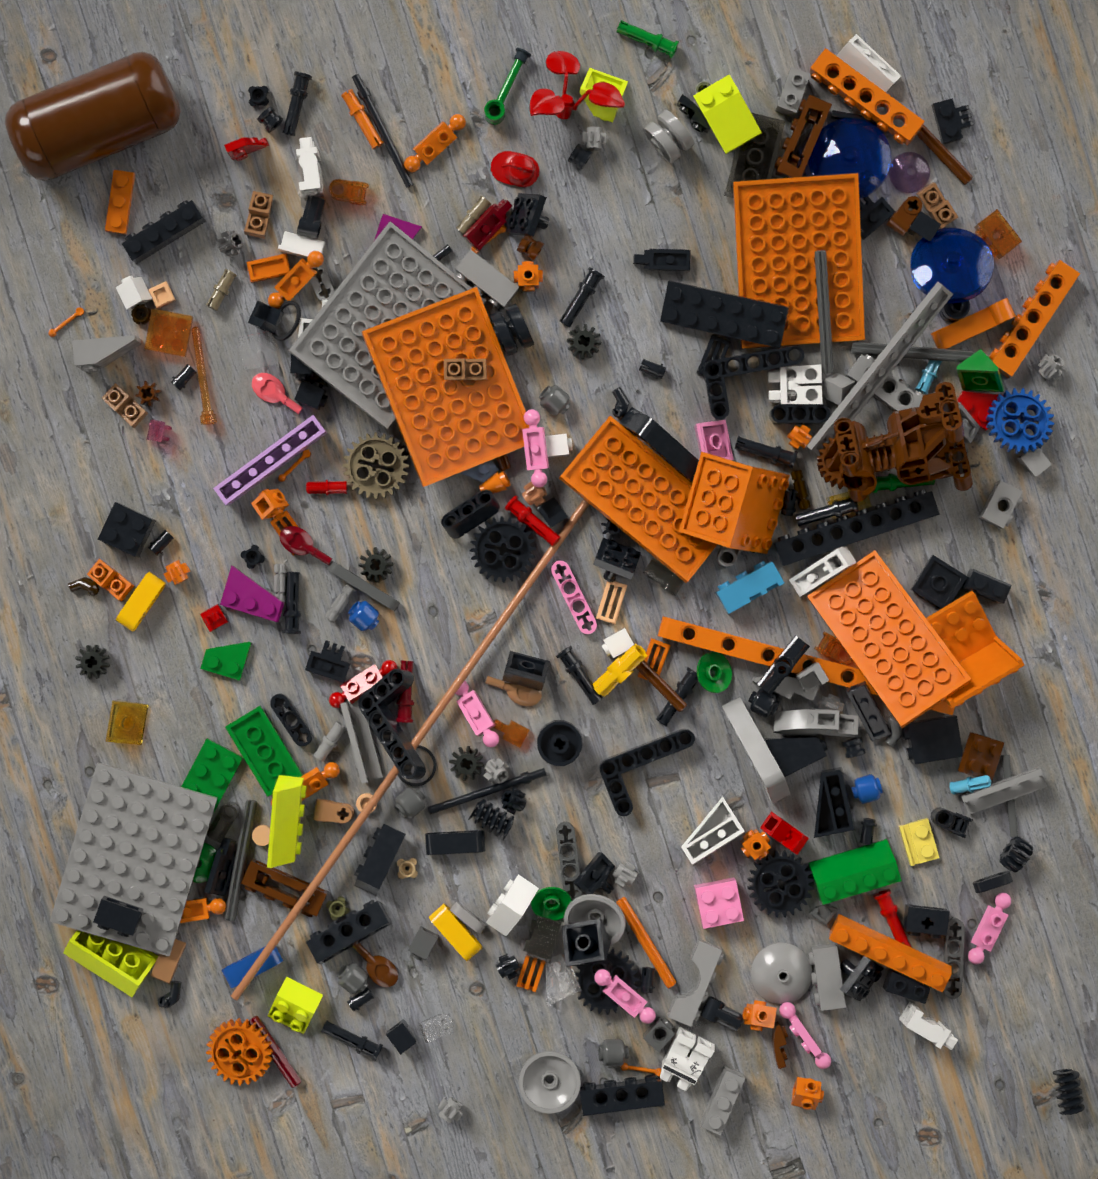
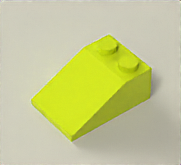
[693,74,762,154]

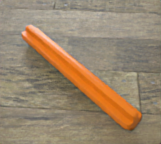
[616,897,676,988]

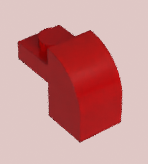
[760,811,809,855]

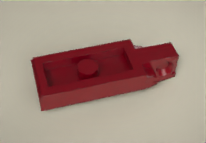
[463,199,512,251]

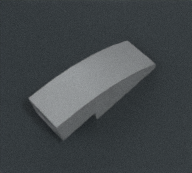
[752,676,820,701]

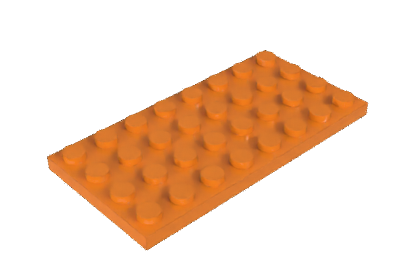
[559,416,718,583]
[807,550,971,728]

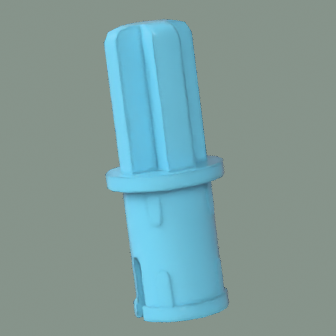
[915,360,942,395]
[950,775,991,795]

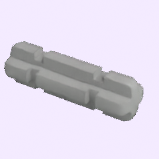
[274,564,286,603]
[325,584,356,622]

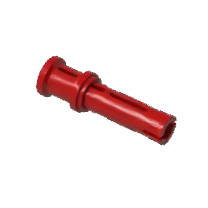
[504,495,561,547]
[873,889,911,947]

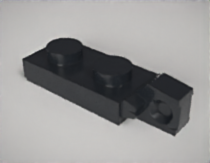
[633,249,691,271]
[204,837,237,896]

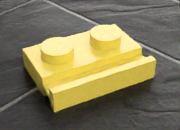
[898,818,940,866]

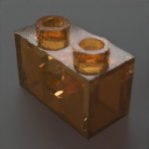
[974,209,1022,259]

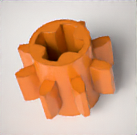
[787,424,812,449]
[164,560,190,585]

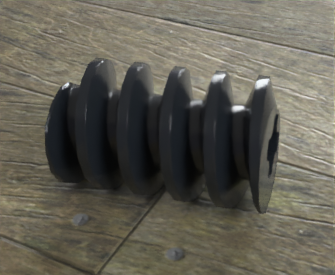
[468,799,514,840]
[1053,1069,1085,1115]

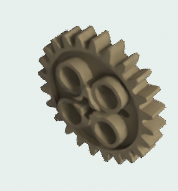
[342,432,410,499]

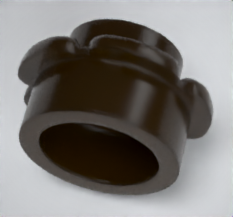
[131,304,152,324]

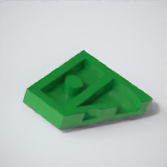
[200,642,252,681]

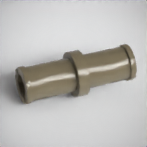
[456,195,491,234]
[206,269,237,311]

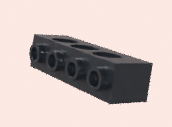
[306,900,392,964]
[580,1074,665,1116]

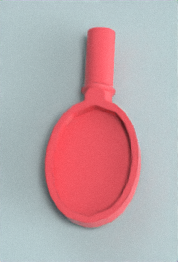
[252,373,303,414]

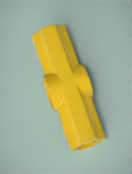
[593,643,647,697]

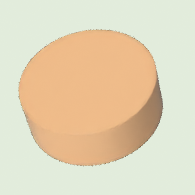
[356,793,377,813]
[252,825,270,846]

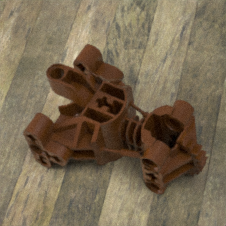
[817,382,973,502]

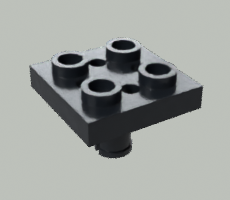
[506,193,549,237]
[593,538,641,582]
[840,956,884,1001]

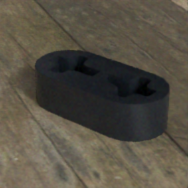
[973,871,1013,893]

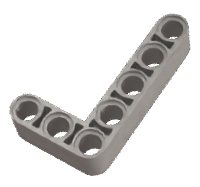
[721,697,791,804]

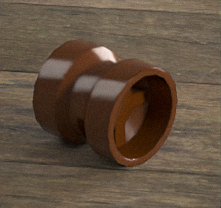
[516,236,544,261]

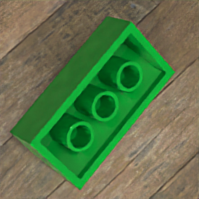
[808,839,902,905]

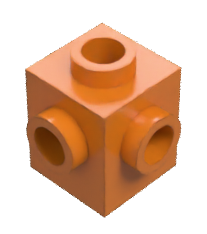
[514,261,543,292]
[251,488,289,520]
[740,829,771,860]
[743,1000,777,1031]
[791,1077,824,1110]

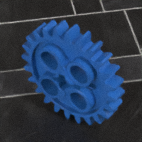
[986,388,1054,454]

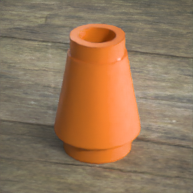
[479,471,511,494]

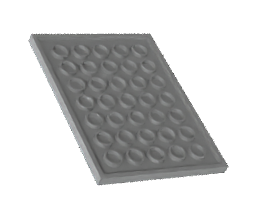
[288,222,486,429]
[49,762,218,956]

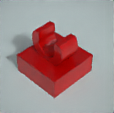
[200,604,229,632]

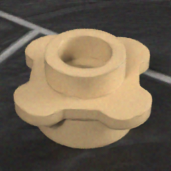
[397,858,418,879]

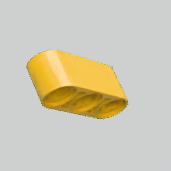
[116,571,166,632]
[429,903,483,962]

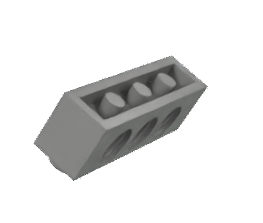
[845,354,923,412]

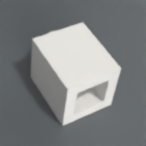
[116,276,152,310]
[545,434,572,458]
[602,628,634,658]

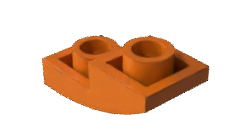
[87,559,134,602]

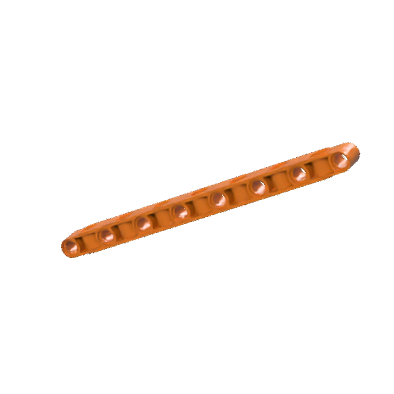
[657,616,955,716]

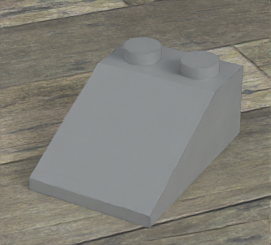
[72,335,142,373]

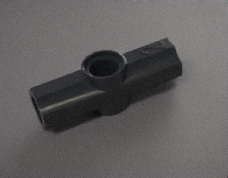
[757,635,810,695]

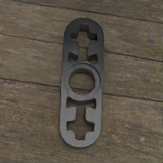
[270,693,313,746]

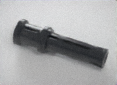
[282,71,312,136]
[559,267,605,328]
[734,436,798,469]
[795,498,859,527]
[282,572,301,634]
[556,646,603,705]
[656,667,698,727]
[321,1020,383,1062]

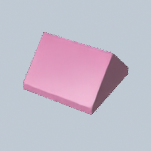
[694,420,734,460]

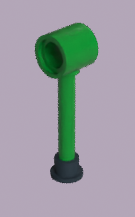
[484,47,531,125]

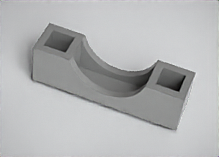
[667,938,724,1027]

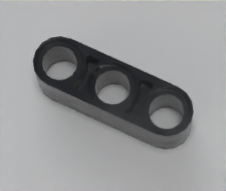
[769,404,831,424]
[441,490,500,539]
[425,830,486,855]

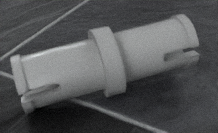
[313,721,347,762]

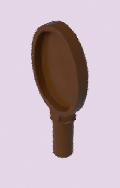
[353,943,398,988]

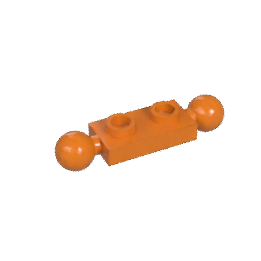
[404,114,466,172]
[268,251,324,309]
[271,762,340,806]
[180,897,226,923]

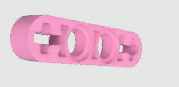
[551,561,597,634]

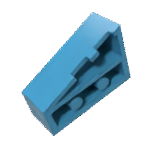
[715,561,784,614]

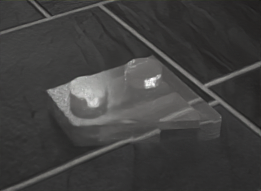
[546,953,582,1006]

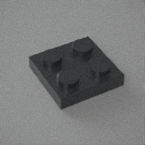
[910,555,968,609]

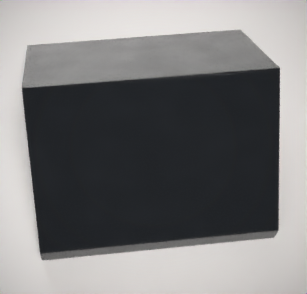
[502,651,550,691]
[562,919,611,967]

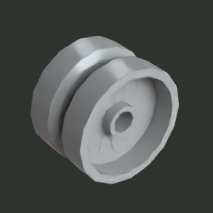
[643,109,694,164]

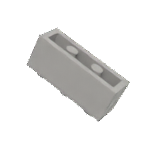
[455,249,519,309]
[808,943,846,1011]
[700,1066,745,1136]

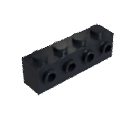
[121,200,206,264]

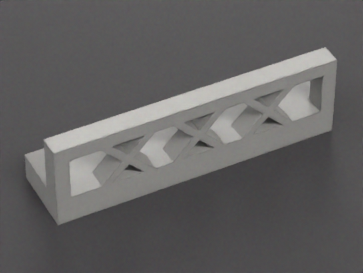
[340,700,383,784]
[962,767,1047,815]

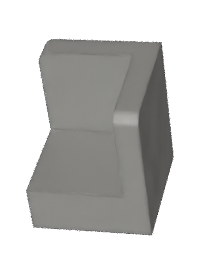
[823,373,856,405]
[1017,446,1052,477]
[795,662,829,692]

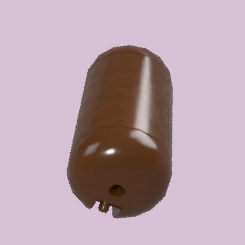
[5,52,180,181]

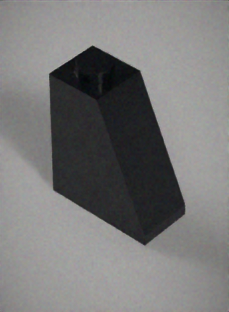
[764,736,828,777]

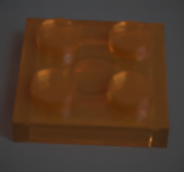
[144,308,194,357]

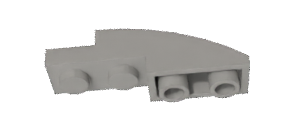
[773,709,858,738]

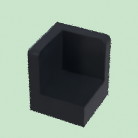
[907,211,941,241]
[248,301,284,335]
[537,498,568,528]
[386,1019,416,1055]

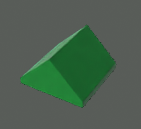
[956,349,1004,392]

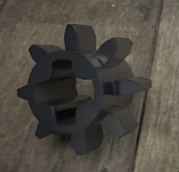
[601,518,621,539]
[501,787,526,815]
[496,953,521,980]

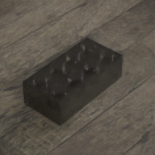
[724,113,785,198]

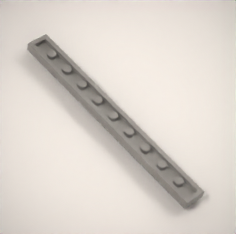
[807,282,953,456]

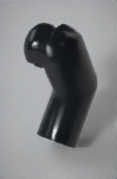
[612,387,629,418]
[158,981,182,1008]

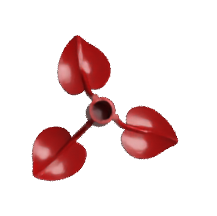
[530,51,625,120]

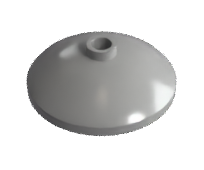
[564,894,626,945]
[751,942,812,1004]
[519,1051,581,1114]

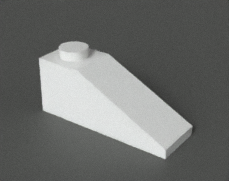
[789,546,857,597]

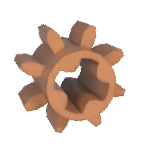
[522,482,547,507]

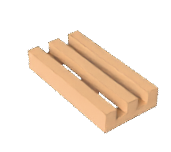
[596,581,627,624]

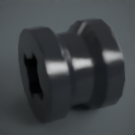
[257,106,283,133]
[568,144,592,170]
[842,737,866,758]

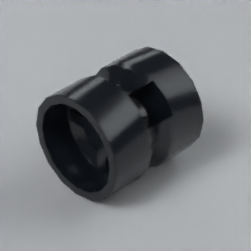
[939,293,970,323]

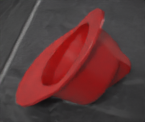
[491,151,539,187]

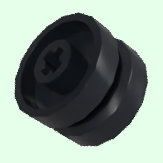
[489,303,534,357]
[537,720,582,766]

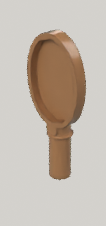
[485,676,542,706]

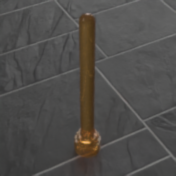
[192,326,217,425]

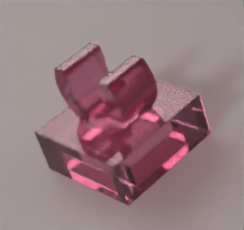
[146,420,172,442]

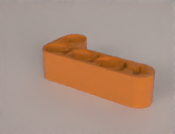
[931,298,1016,349]

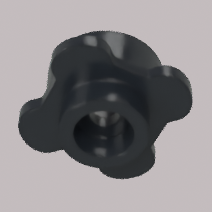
[248,86,269,107]
[241,545,265,569]

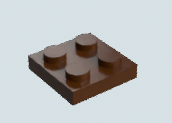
[958,732,1005,781]

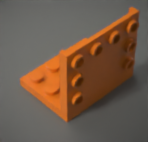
[679,452,790,554]
[926,591,1024,708]

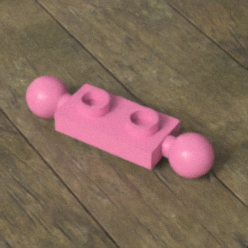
[522,409,549,488]
[455,681,499,747]
[968,893,1011,965]
[594,969,656,1024]
[779,1002,831,1069]

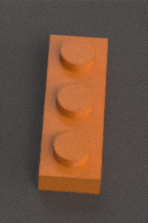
[105,170,135,235]

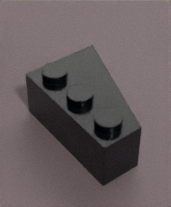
[354,824,406,896]

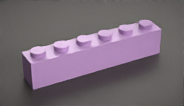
[213,415,327,506]

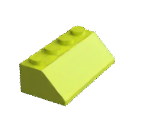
[267,775,307,868]
[63,930,158,997]

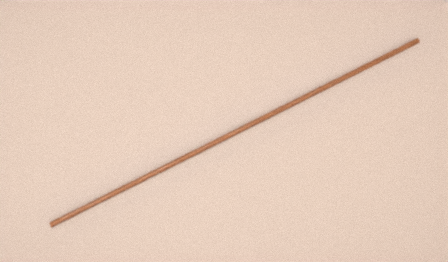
[231,499,590,1000]

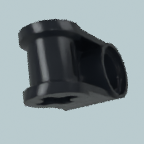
[930,807,973,838]

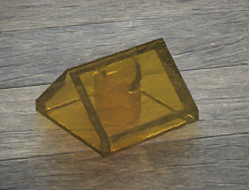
[106,699,149,745]

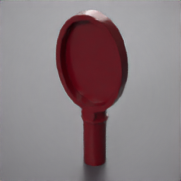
[279,526,333,565]

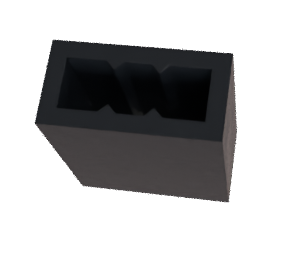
[903,715,963,764]

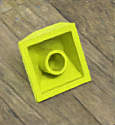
[579,68,628,123]

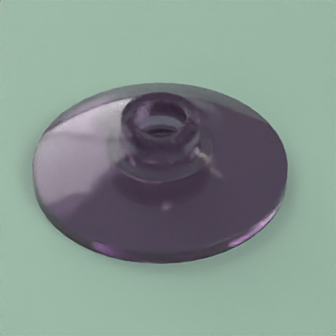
[889,152,930,193]

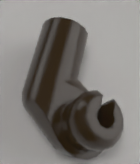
[68,577,99,596]

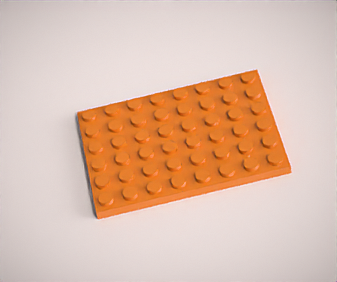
[733,173,865,348]
[361,287,529,487]

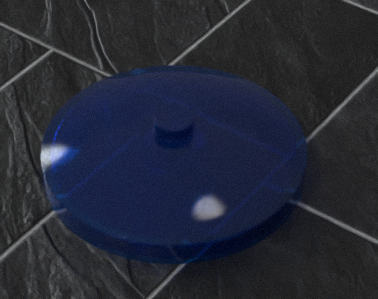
[808,118,891,199]
[910,228,994,303]

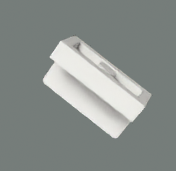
[278,231,325,259]

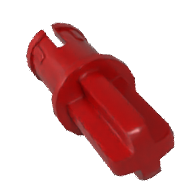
[306,479,347,496]

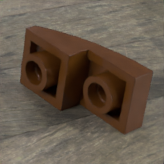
[772,1021,788,1069]

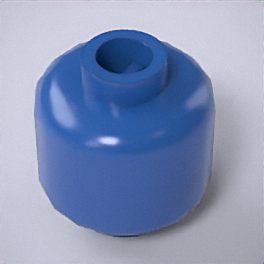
[348,601,379,631]
[851,774,883,804]

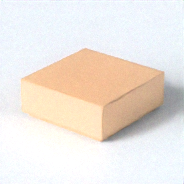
[148,281,176,309]

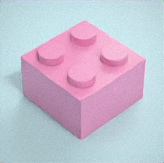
[694,877,744,929]

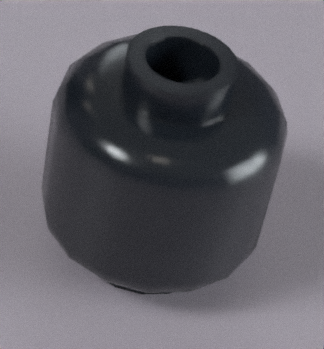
[748,688,780,718]

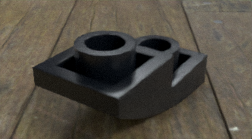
[677,94,710,134]

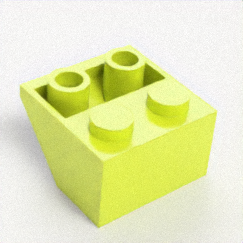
[267,977,323,1034]

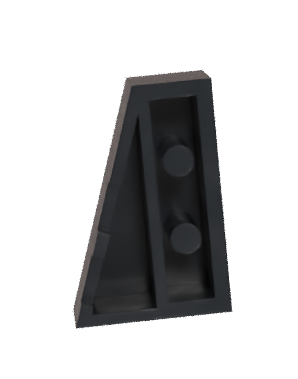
[814,767,855,838]

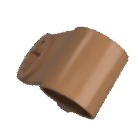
[313,799,355,823]

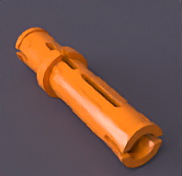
[341,89,384,150]

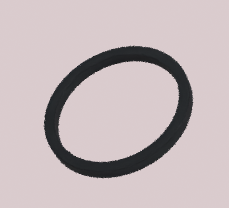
[272,301,301,341]
[398,745,437,786]

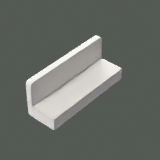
[837,34,901,92]

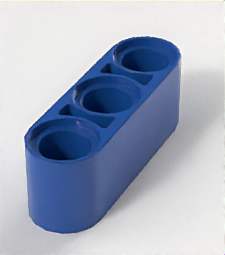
[221,946,284,988]

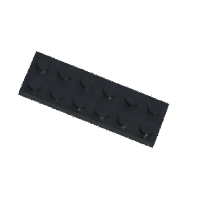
[660,280,790,348]

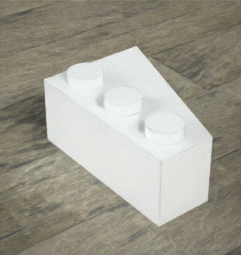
[681,796,745,865]

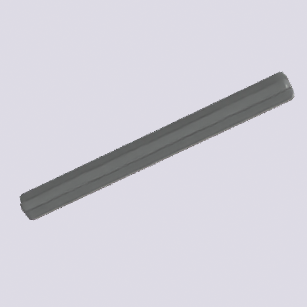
[815,250,834,374]
[852,342,975,362]
[224,800,257,921]

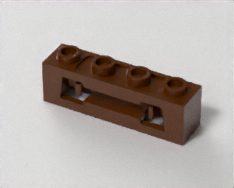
[774,95,832,178]
[241,858,328,917]

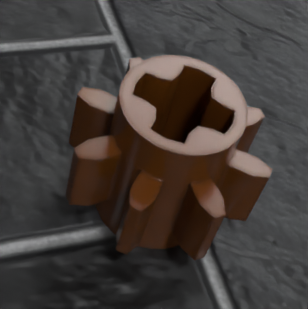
[135,381,162,407]

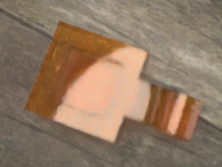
[493,719,530,748]

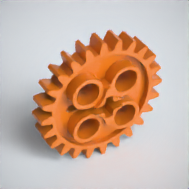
[206,1018,273,1086]

